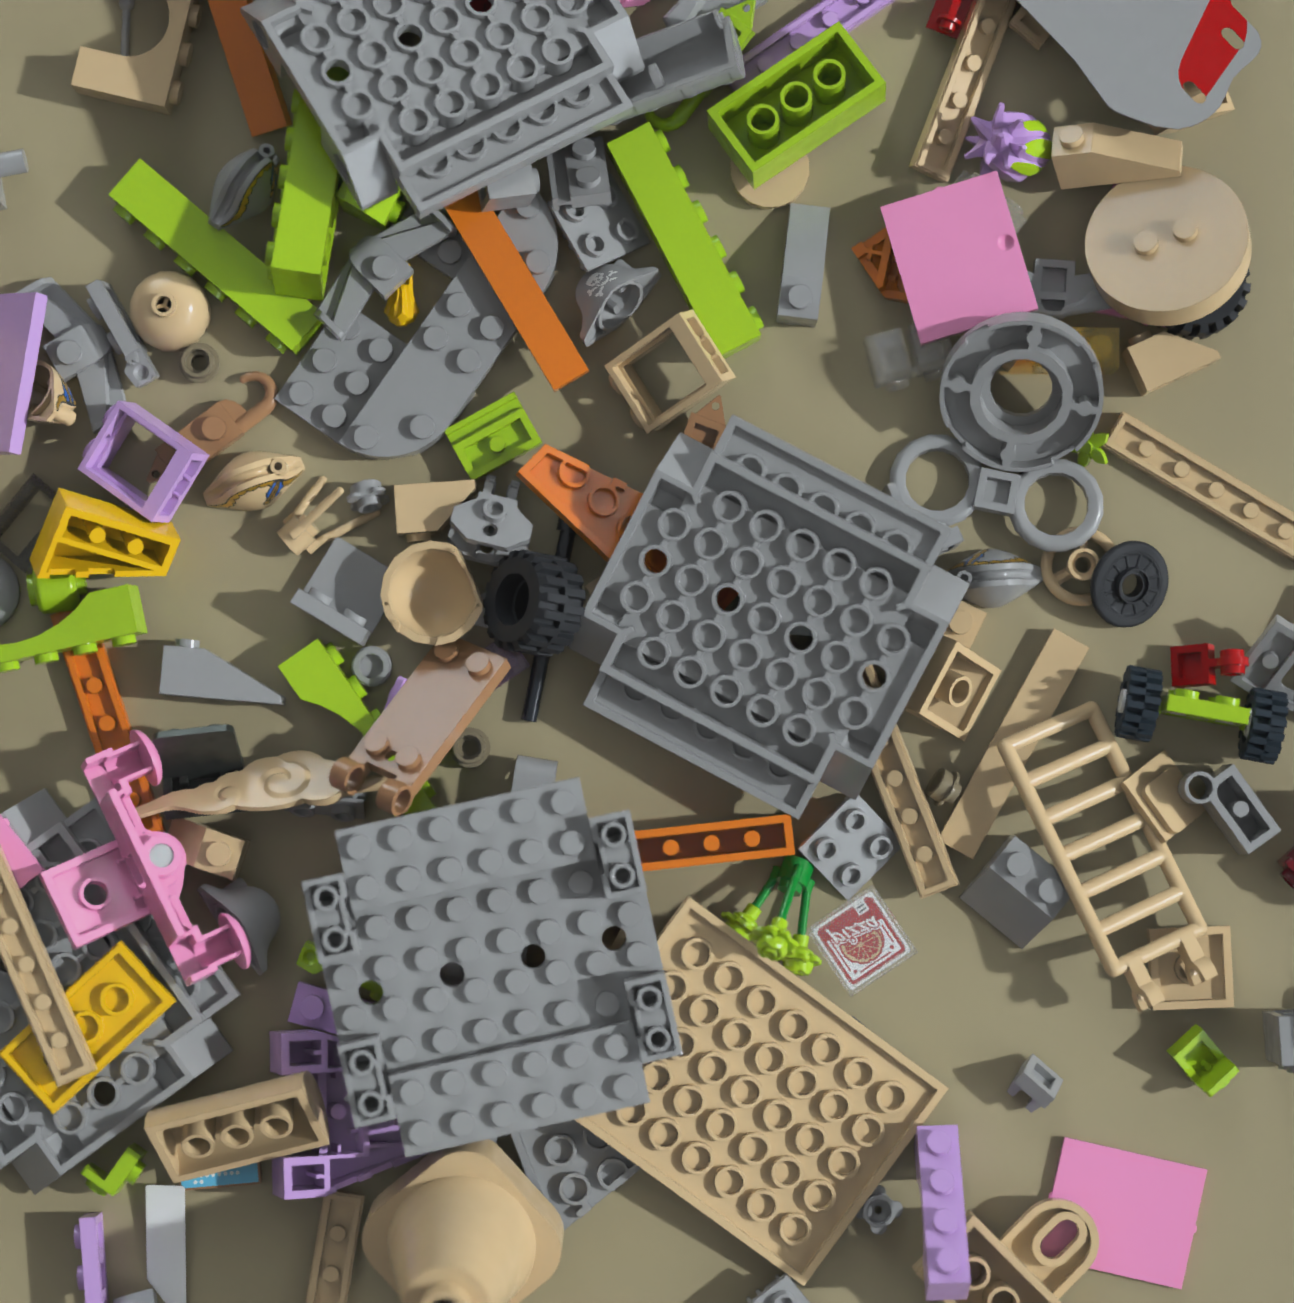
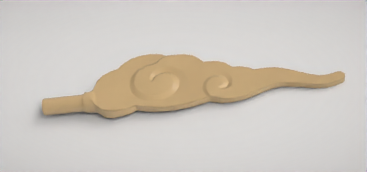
[135,750,389,818]

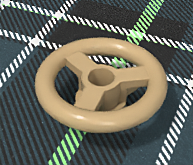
[1040,526,1115,606]

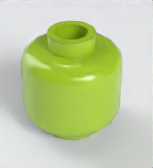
[26,570,88,614]

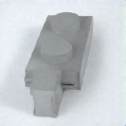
[85,279,160,388]

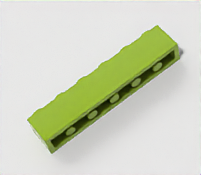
[606,122,764,359]
[108,158,323,356]

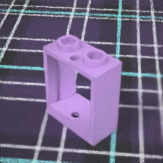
[77,400,210,523]

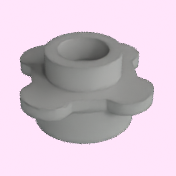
[346,479,390,513]
[856,1185,903,1235]

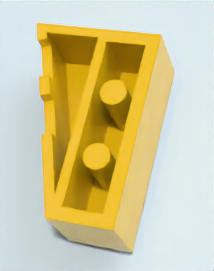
[29,487,181,578]

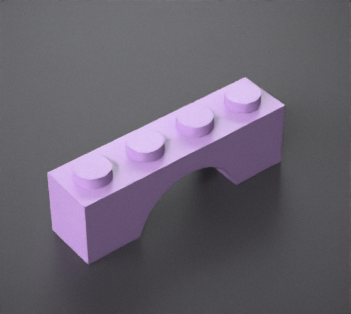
[914,1125,971,1301]

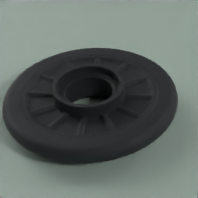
[1090,541,1169,628]

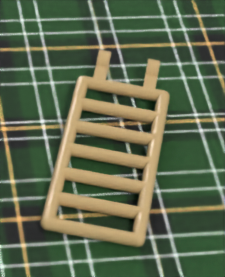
[997,701,1219,1012]

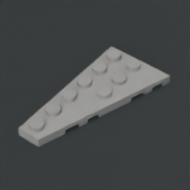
[511,1120,641,1230]

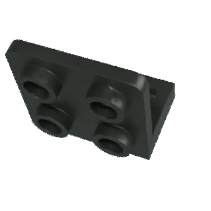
[153,724,245,820]

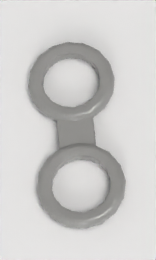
[890,434,1103,552]

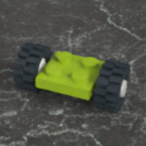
[1114,665,1289,765]

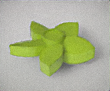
[1071,432,1109,467]

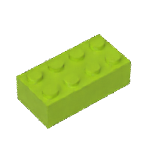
[706,21,886,190]

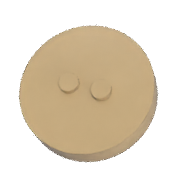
[1085,166,1252,326]

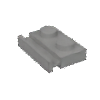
[547,136,612,211]

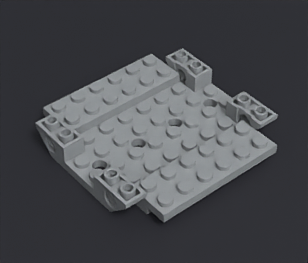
[240,0,645,219]
[569,414,970,820]
[301,777,683,1157]
[0,788,241,1195]

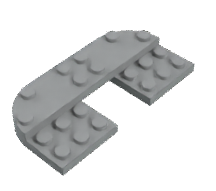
[274,192,559,460]

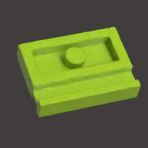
[445,392,543,481]

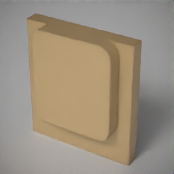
[1119,749,1205,844]

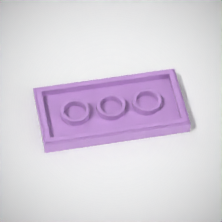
[0,292,48,455]

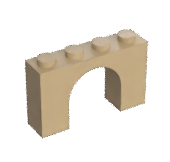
[71,0,203,116]

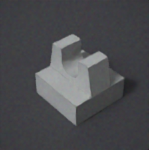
[1007,1054,1063,1113]

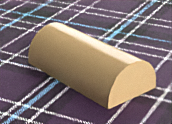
[144,1070,329,1183]

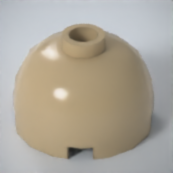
[130,271,211,352]

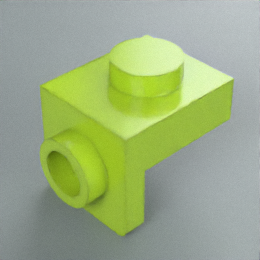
[1166,1024,1239,1097]
[80,1142,148,1196]

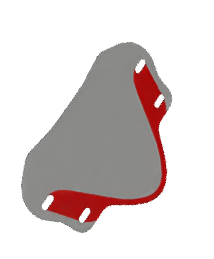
[1017,0,1261,129]

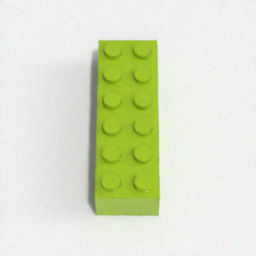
[265,67,349,301]

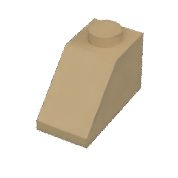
[1121,330,1221,397]
[394,479,477,543]
[168,818,251,880]

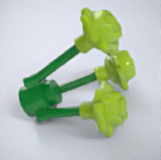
[720,855,822,976]

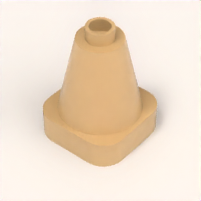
[362,1139,564,1303]

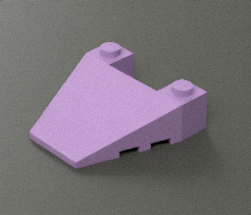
[269,1029,430,1200]

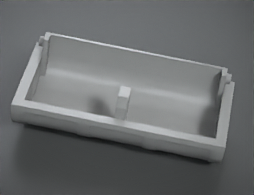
[599,9,745,130]

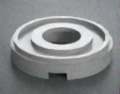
[939,312,1104,472]

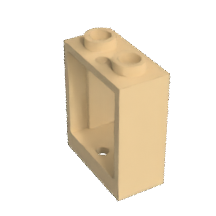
[604,309,736,434]

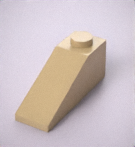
[1051,122,1183,190]

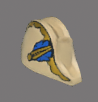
[27,360,77,426]
[203,451,306,511]

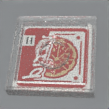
[806,884,918,997]

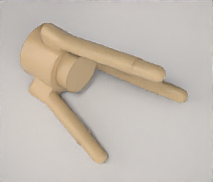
[277,476,381,556]

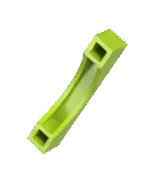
[0,584,148,674]
[278,638,438,817]

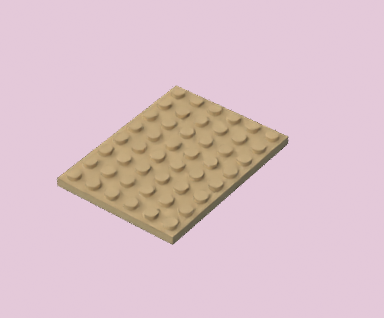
[574,896,949,1286]

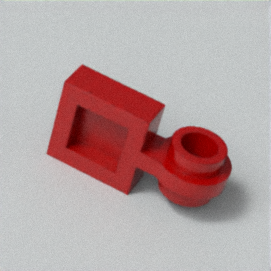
[1170,643,1249,688]

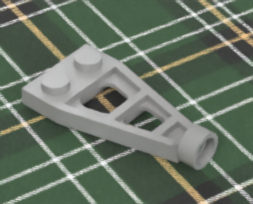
[1230,614,1294,711]

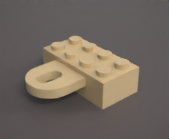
[912,1198,1099,1303]

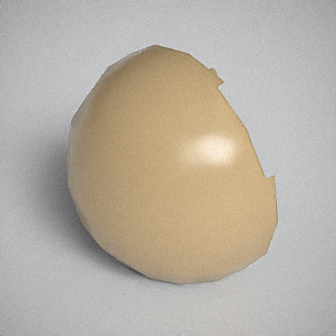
[380,540,484,646]

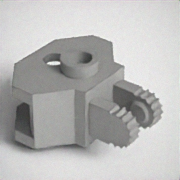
[447,474,533,567]

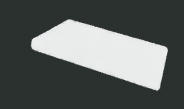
[145,1185,187,1303]

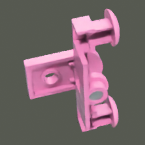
[39,730,252,987]

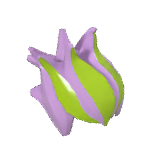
[964,102,1052,182]

